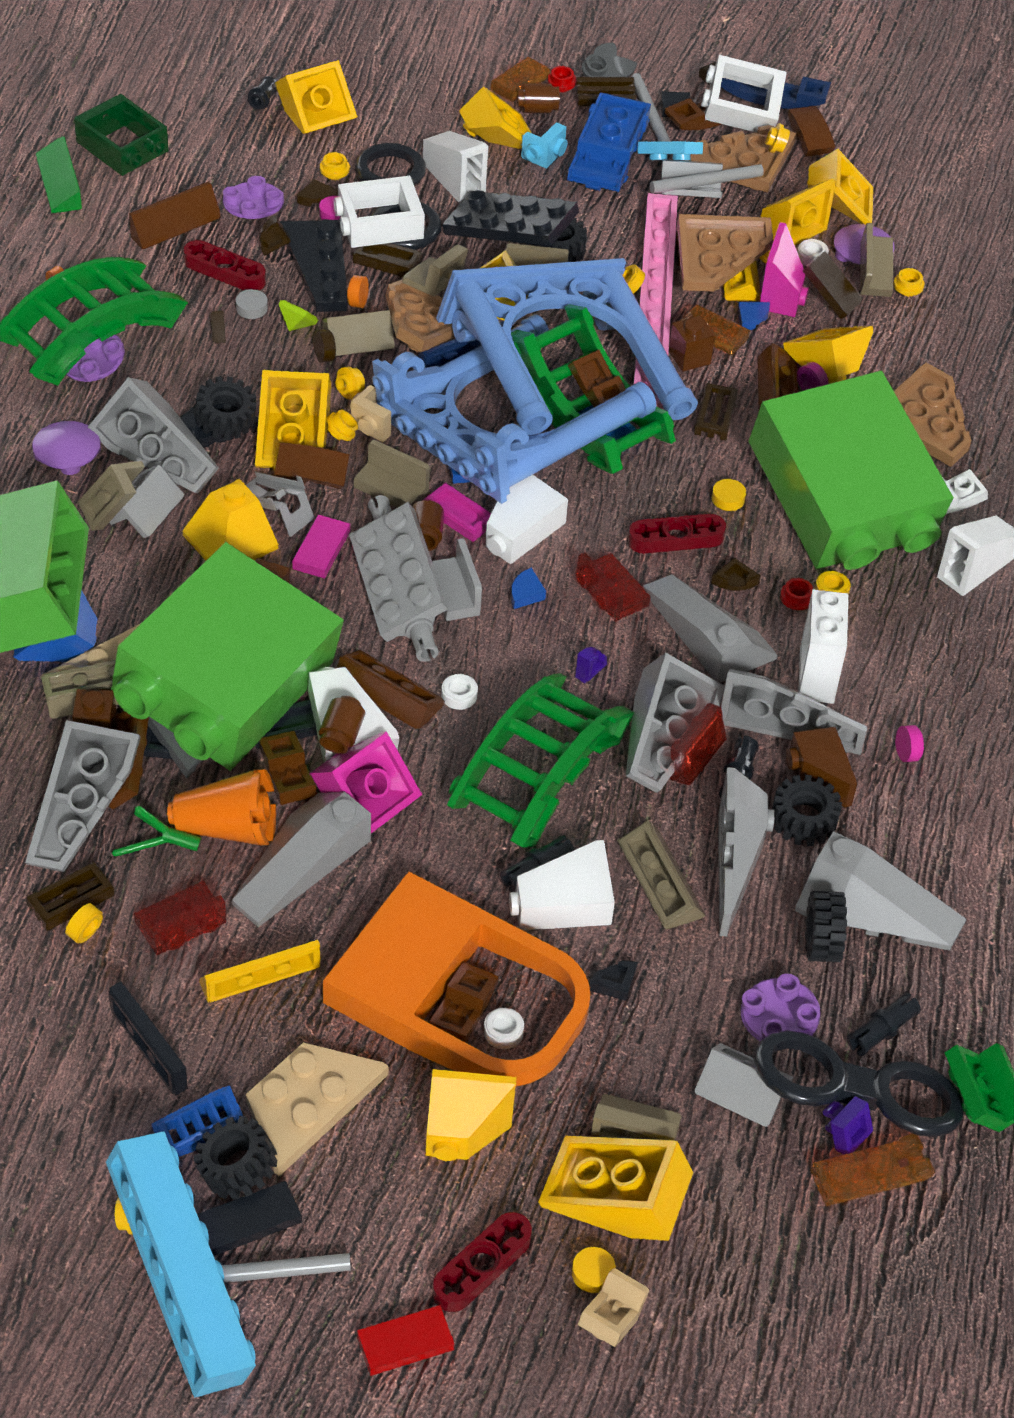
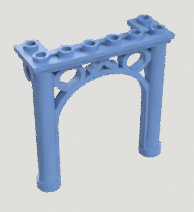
[436,258,698,435]
[372,314,656,504]

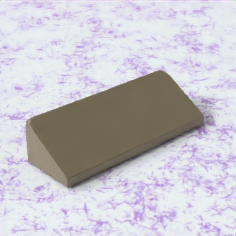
[41,660,119,719]
[617,820,706,930]

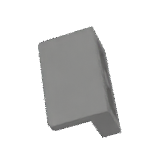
[661,159,723,198]
[109,464,184,538]
[432,538,482,621]
[695,1043,794,1127]

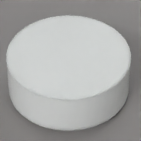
[797,239,829,266]
[441,674,478,710]
[483,1008,524,1049]

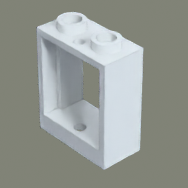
[701,55,786,132]
[333,176,425,248]
[798,590,848,704]

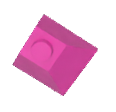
[760,222,809,317]
[310,731,422,833]

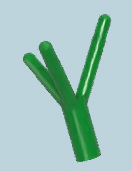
[112,806,202,857]

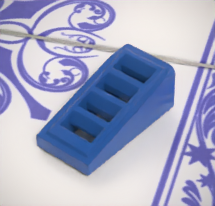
[151,1086,243,1157]

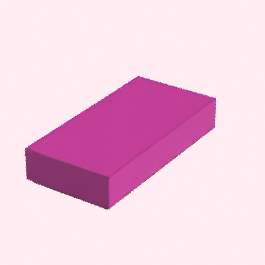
[423,483,491,542]
[292,514,350,579]

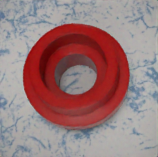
[547,66,576,92]
[780,578,813,610]

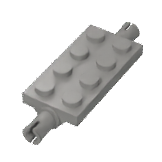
[349,495,448,662]

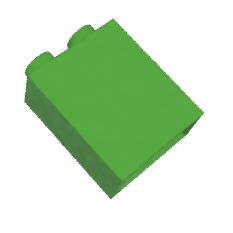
[748,370,954,570]
[0,480,89,653]
[111,542,344,771]

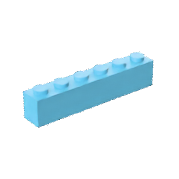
[106,1131,256,1398]

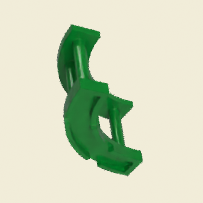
[0,257,188,386]
[511,304,676,474]
[447,673,635,848]

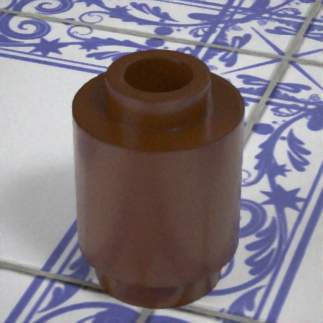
[517,83,560,113]
[412,500,444,551]
[319,696,366,754]

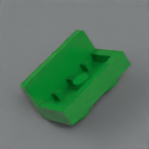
[944,1043,1014,1132]

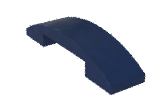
[721,77,831,109]

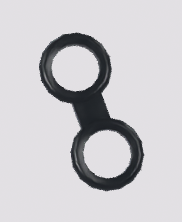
[355,143,441,250]
[753,1030,964,1137]

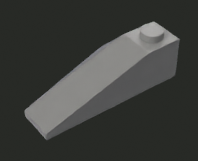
[642,574,777,683]
[626,653,725,793]
[718,669,867,755]
[25,720,140,872]
[718,767,774,937]
[232,791,371,927]
[795,831,966,951]

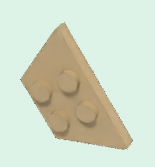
[246,1042,389,1177]

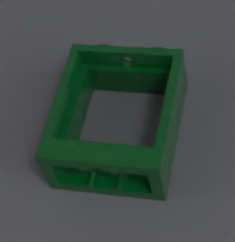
[74,93,169,176]

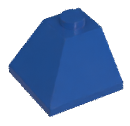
[13,589,97,662]

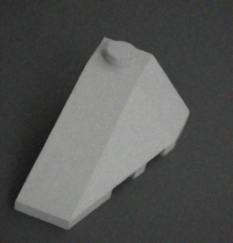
[88,377,219,493]

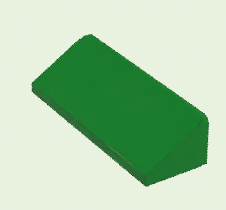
[35,136,82,213]

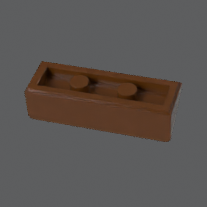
[129,181,221,249]
[757,343,798,410]
[336,650,445,729]

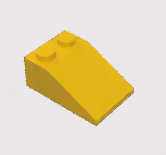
[255,370,332,469]
[538,1136,693,1241]

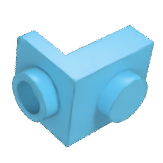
[521,122,568,169]

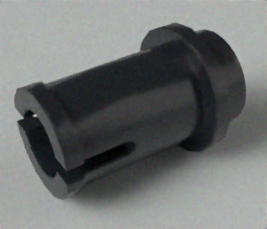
[248,76,278,110]

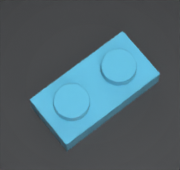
[638,141,703,160]

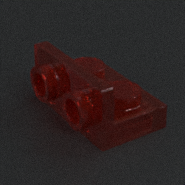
[575,552,651,622]
[669,703,727,786]
[134,881,226,955]

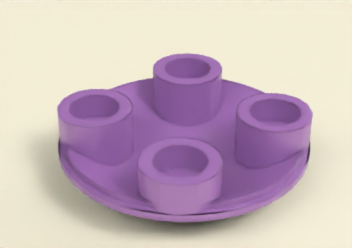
[223,176,284,219]
[834,224,894,264]
[66,335,125,382]
[32,421,101,475]
[741,974,820,1041]

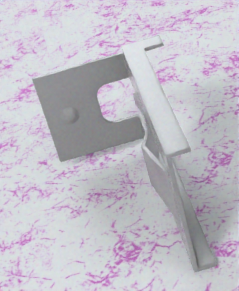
[246,472,315,537]

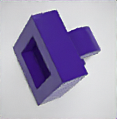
[822,1096,873,1157]

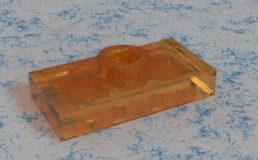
[490,56,550,102]
[680,304,750,355]

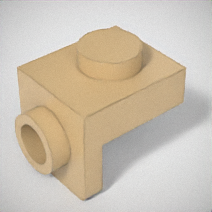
[350,385,391,443]
[578,1268,649,1347]

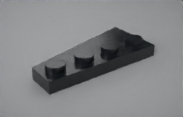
[280,219,348,312]

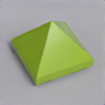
[278,300,318,331]

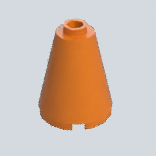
[167,769,276,846]

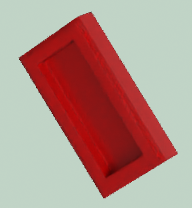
[357,1305,455,1376]

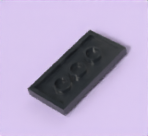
[442,190,579,247]

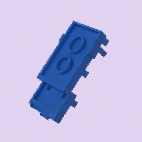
[567,93,651,192]

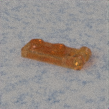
[810,1134,935,1206]

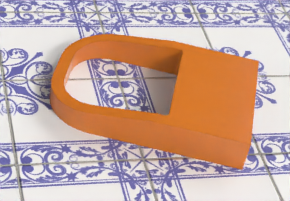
[323,871,590,1087]

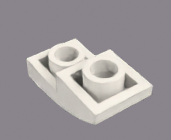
[942,469,988,514]

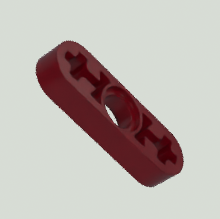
[184,240,266,291]
[628,514,726,554]
[433,1212,532,1312]

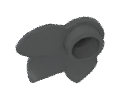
[582,43,637,77]

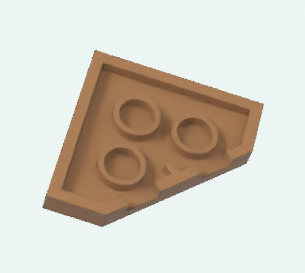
[684,125,796,193]
[677,214,773,292]
[385,279,456,352]
[894,362,972,467]

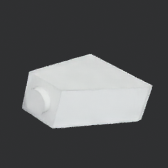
[423,131,488,204]
[485,475,568,565]
[937,515,1014,596]
[308,667,399,763]
[509,840,615,930]

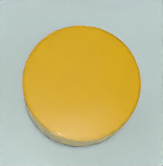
[623,265,645,294]
[712,479,746,511]
[814,571,851,595]
[65,903,103,943]
[572,1247,616,1293]

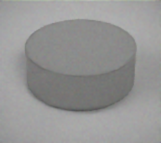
[236,289,268,319]

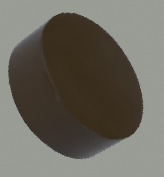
[314,329,336,363]

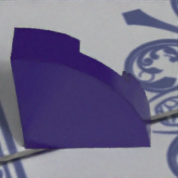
[575,647,607,684]

